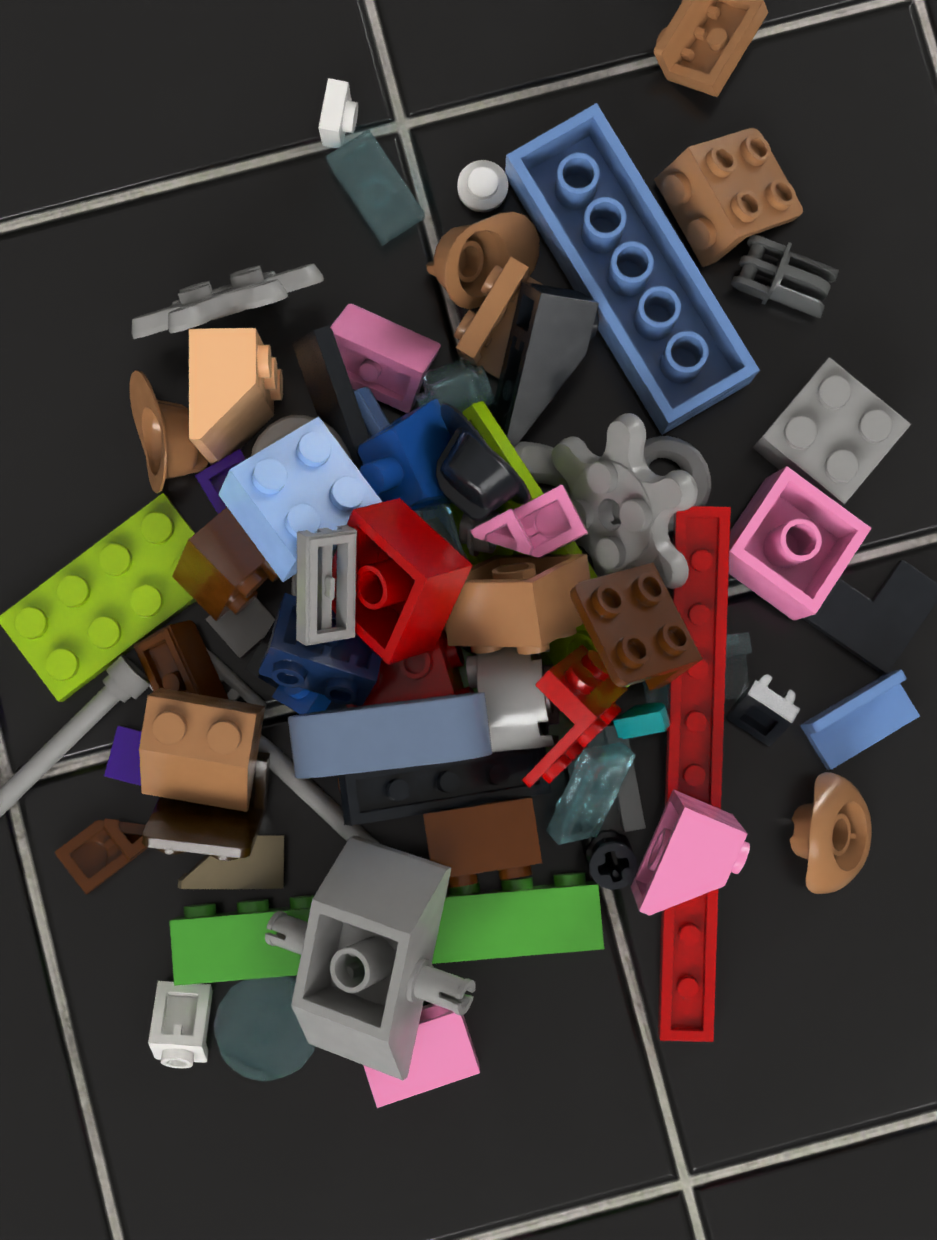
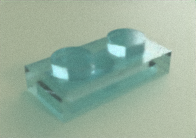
[546,742,636,845]

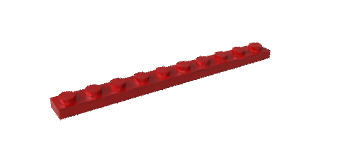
[658,506,731,1042]

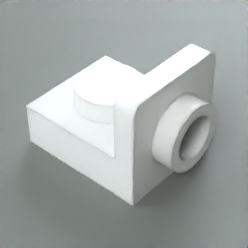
[148,981,213,1069]

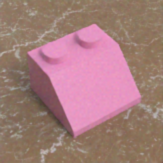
[631,789,750,916]

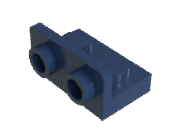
[258,593,382,706]

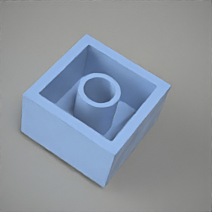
[218,416,382,582]

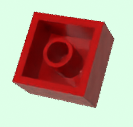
[332,498,473,665]

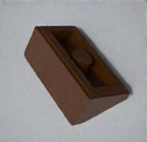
[133,620,229,700]

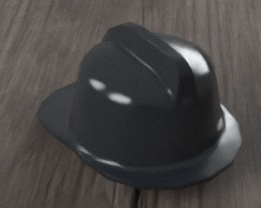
[436,403,531,521]

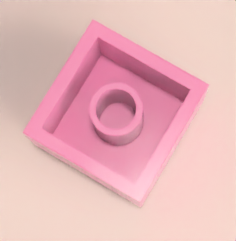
[729,466,871,621]

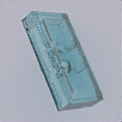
[326,129,425,245]

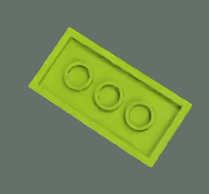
[0,493,196,702]

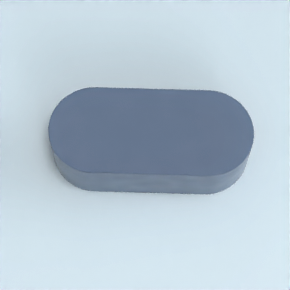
[288,692,493,779]

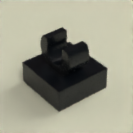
[726,674,800,747]

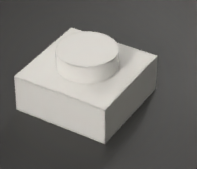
[318,78,358,149]

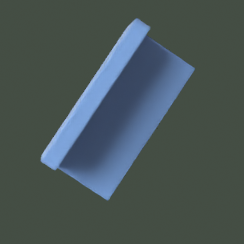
[800,669,920,770]

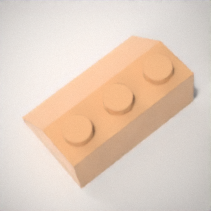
[189,328,283,465]

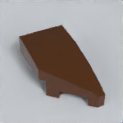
[54,818,148,895]

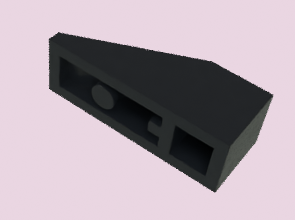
[491,281,599,448]

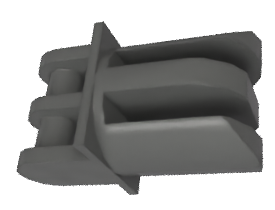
[731,235,839,318]

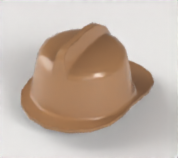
[426,211,540,310]
[129,370,208,493]

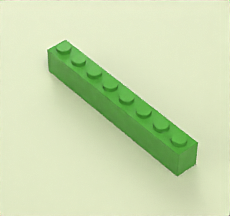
[170,872,604,986]

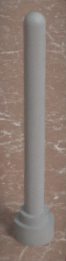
[0,655,150,818]

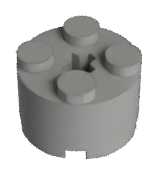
[466,647,559,753]

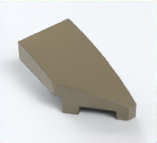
[178,835,284,889]

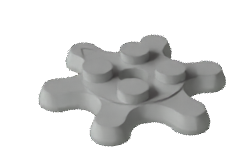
[131,263,324,339]
[552,413,698,589]

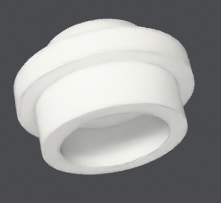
[457,160,508,212]

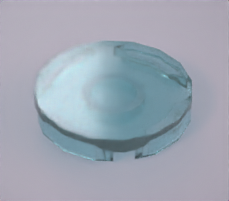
[214,976,316,1082]

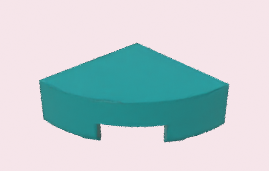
[613,703,670,739]

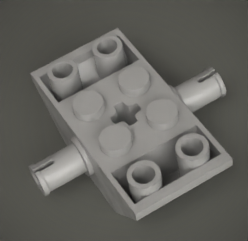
[265,836,476,1080]

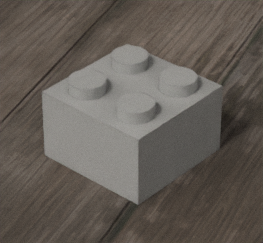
[753,357,911,506]

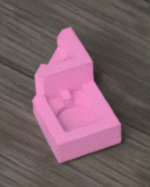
[470,485,589,558]

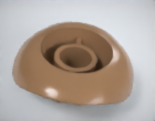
[789,772,872,894]

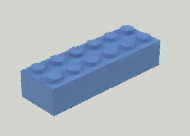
[505,103,760,435]

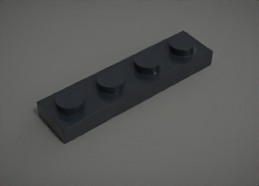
[338,747,551,826]

